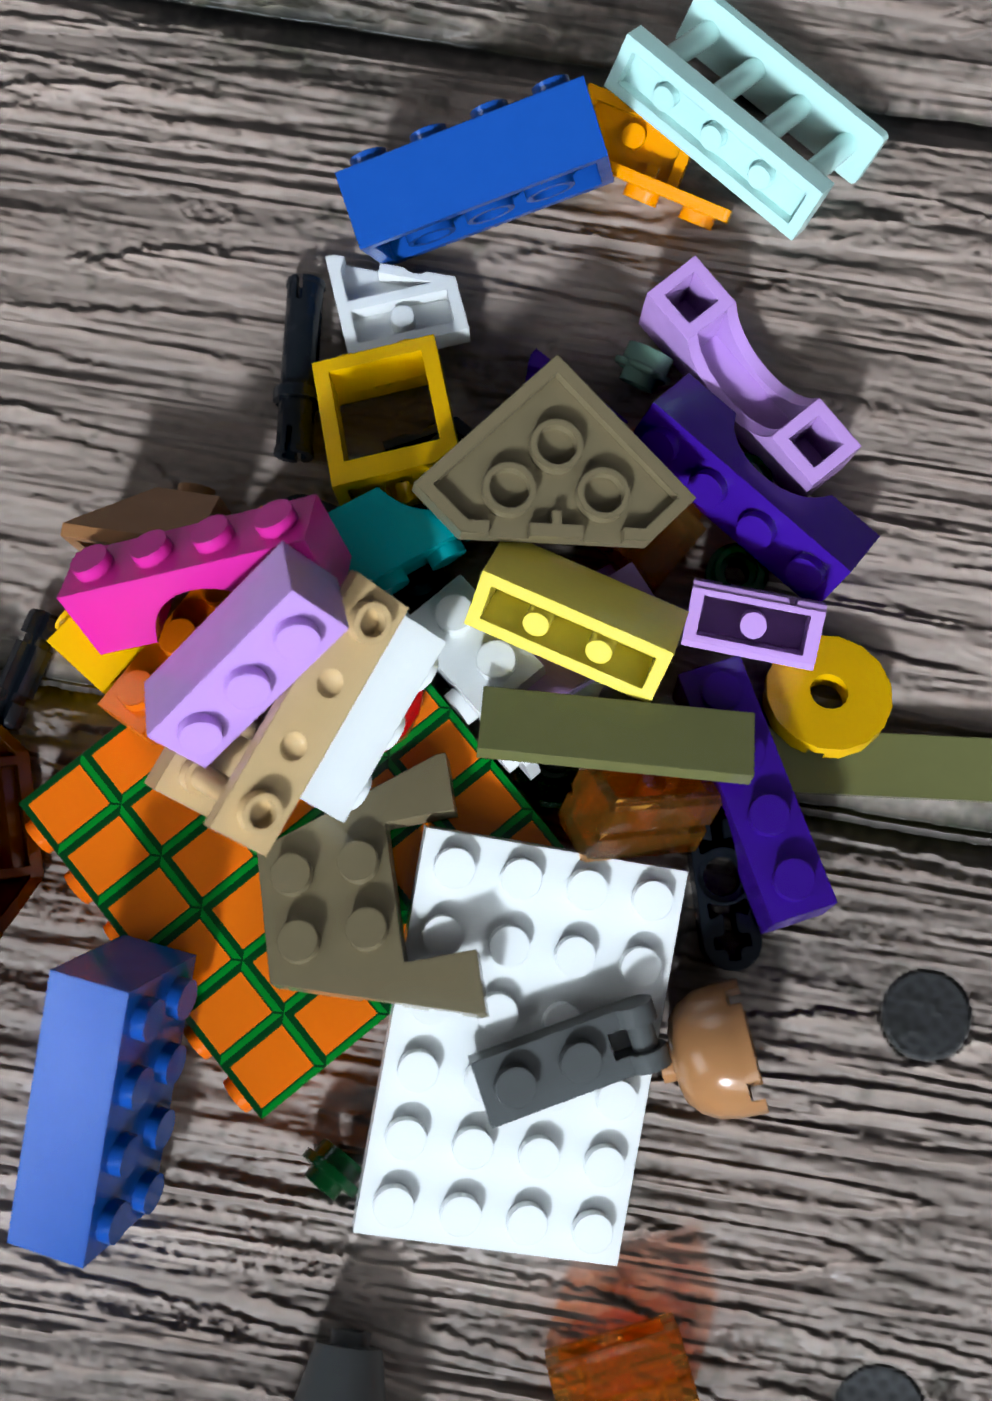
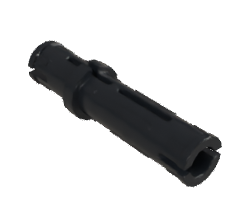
[273,274,326,463]

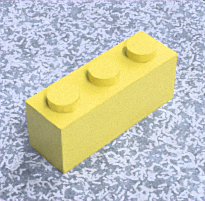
[464,542,689,702]

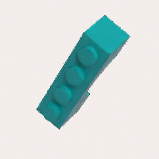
[328,487,471,595]

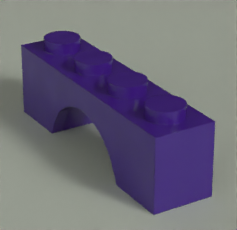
[633,373,880,602]
[672,656,838,935]

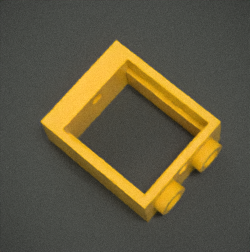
[311,334,459,506]

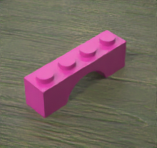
[57,494,352,655]

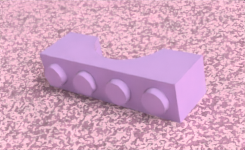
[638,255,861,497]

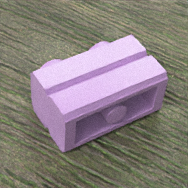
[681,577,827,671]

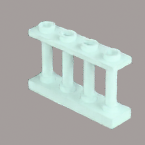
[604,0,888,241]

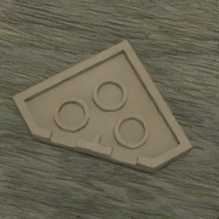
[412,354,696,549]

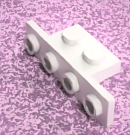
[391,574,546,780]

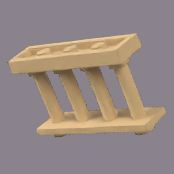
[144,570,409,857]

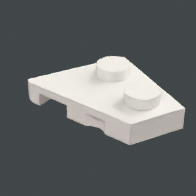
[325,255,471,353]

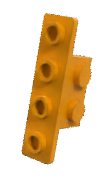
[587,82,732,231]

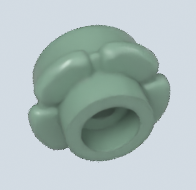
[614,340,674,393]

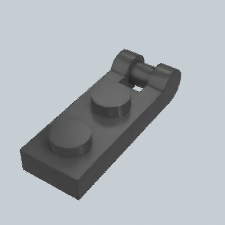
[468,994,672,1129]

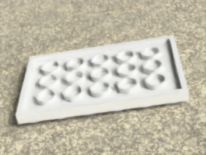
[352,825,688,1266]

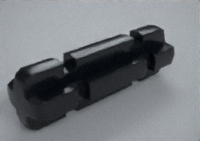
[0,608,58,731]

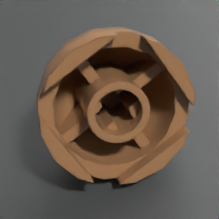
[661,978,769,1119]

